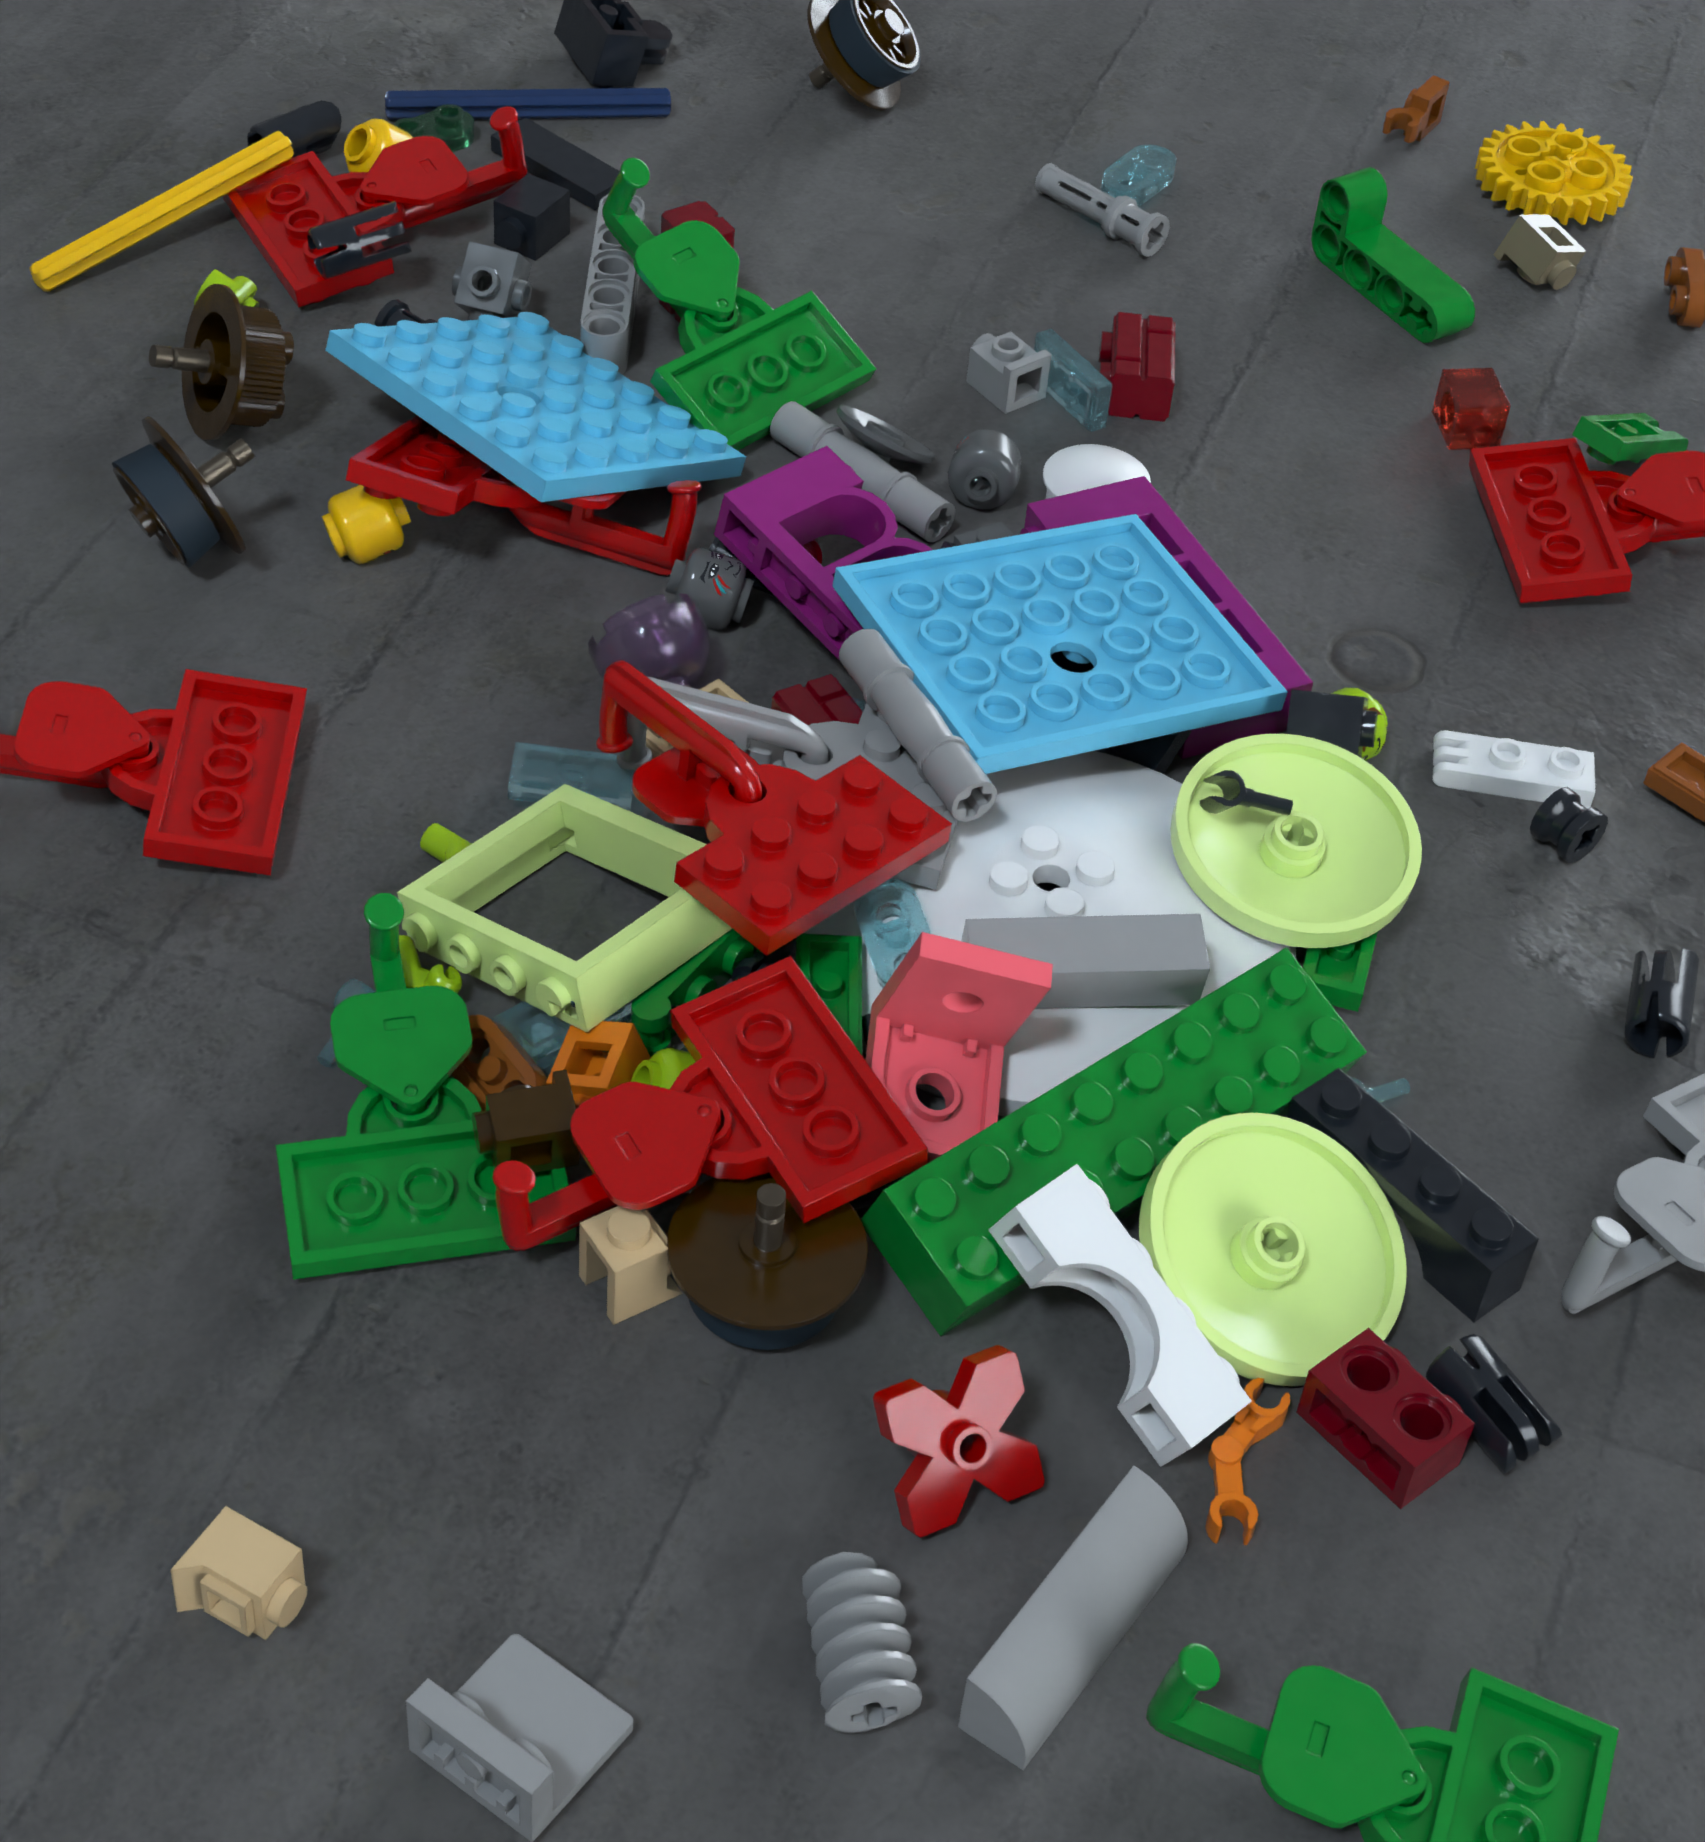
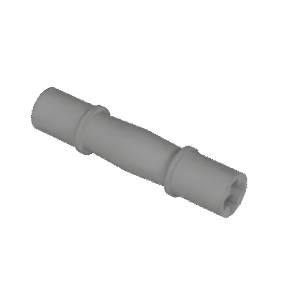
[770,401,955,542]
[839,629,997,822]

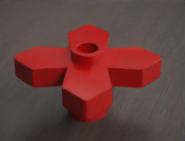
[873,1345,1045,1537]

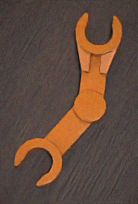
[1205,1378,1290,1545]

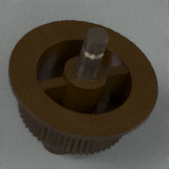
[149,284,294,441]

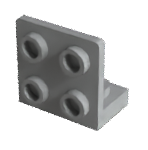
[406,1634,633,1842]

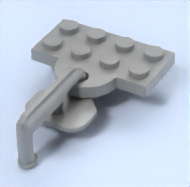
[616,677,958,890]
[1561,1073,1705,1314]

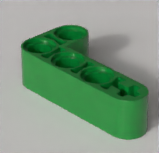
[1311,167,1475,343]

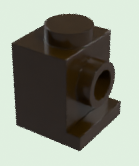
[472,1070,580,1173]

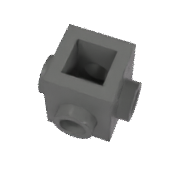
[452,241,532,320]

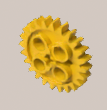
[1475,121,1633,225]

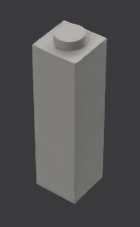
[961,914,1210,1009]

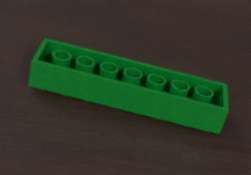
[861,947,1367,1337]

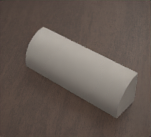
[958,1466,1188,1770]

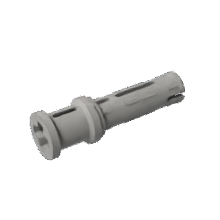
[1035,163,1170,257]

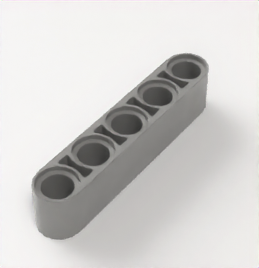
[580,194,645,375]

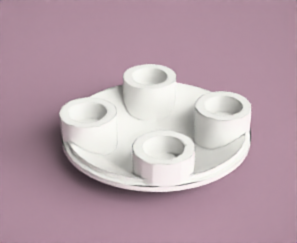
[1043,444,1151,499]

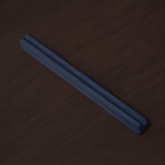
[385,88,671,120]

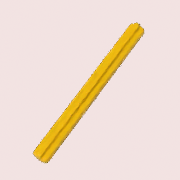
[30,131,294,292]

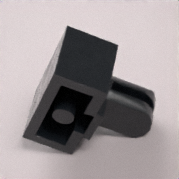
[554,0,673,88]

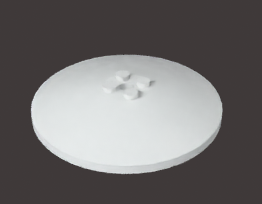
[804,751,1296,1117]

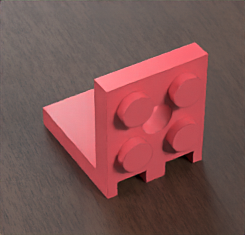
[865,932,1053,1163]

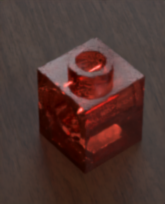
[1432,368,1511,450]

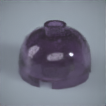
[588,593,709,688]

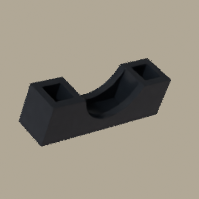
[1287,1068,1539,1323]

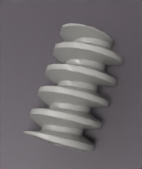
[801,1552,922,1733]

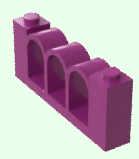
[714,446,933,661]
[1020,476,1313,759]

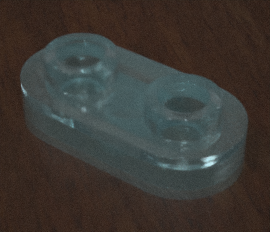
[1101,144,1177,206]
[854,879,931,989]

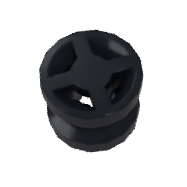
[1530,787,1608,863]

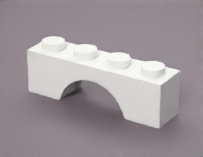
[988,1164,1252,1467]

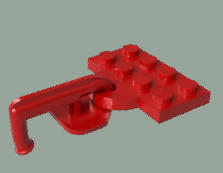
[223,106,527,308]
[346,415,701,575]
[1469,438,1705,603]
[596,660,952,956]
[0,669,307,876]
[492,956,928,1251]

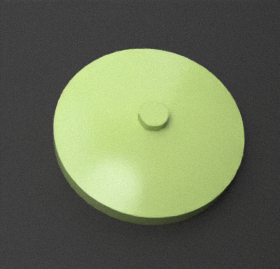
[1170,734,1422,948]
[1139,1113,1407,1386]

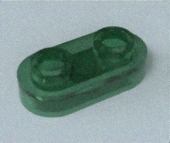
[393,104,474,152]

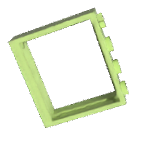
[397,784,732,1032]

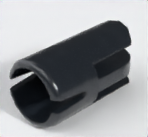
[247,100,342,158]
[307,201,412,279]
[1624,949,1699,1058]
[1426,1334,1562,1474]

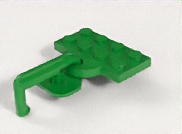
[602,157,876,451]
[276,893,576,1280]
[1146,1643,1619,1842]

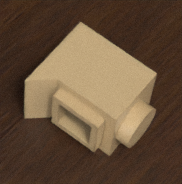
[579,1206,683,1325]
[170,1506,307,1640]

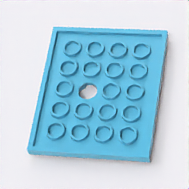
[325,312,746,502]
[832,514,1288,774]

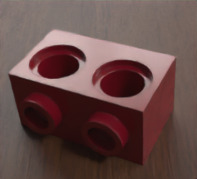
[1296,1328,1475,1509]

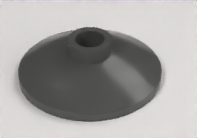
[836,405,935,464]

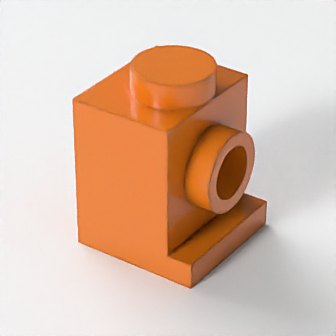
[546,1021,651,1109]

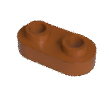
[1664,247,1705,328]
[451,1015,548,1111]

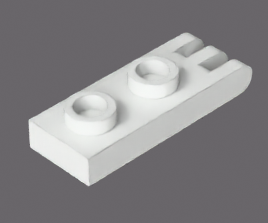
[1433,730,1595,809]

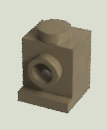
[1493,215,1586,290]

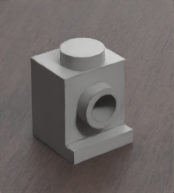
[966,332,1052,414]

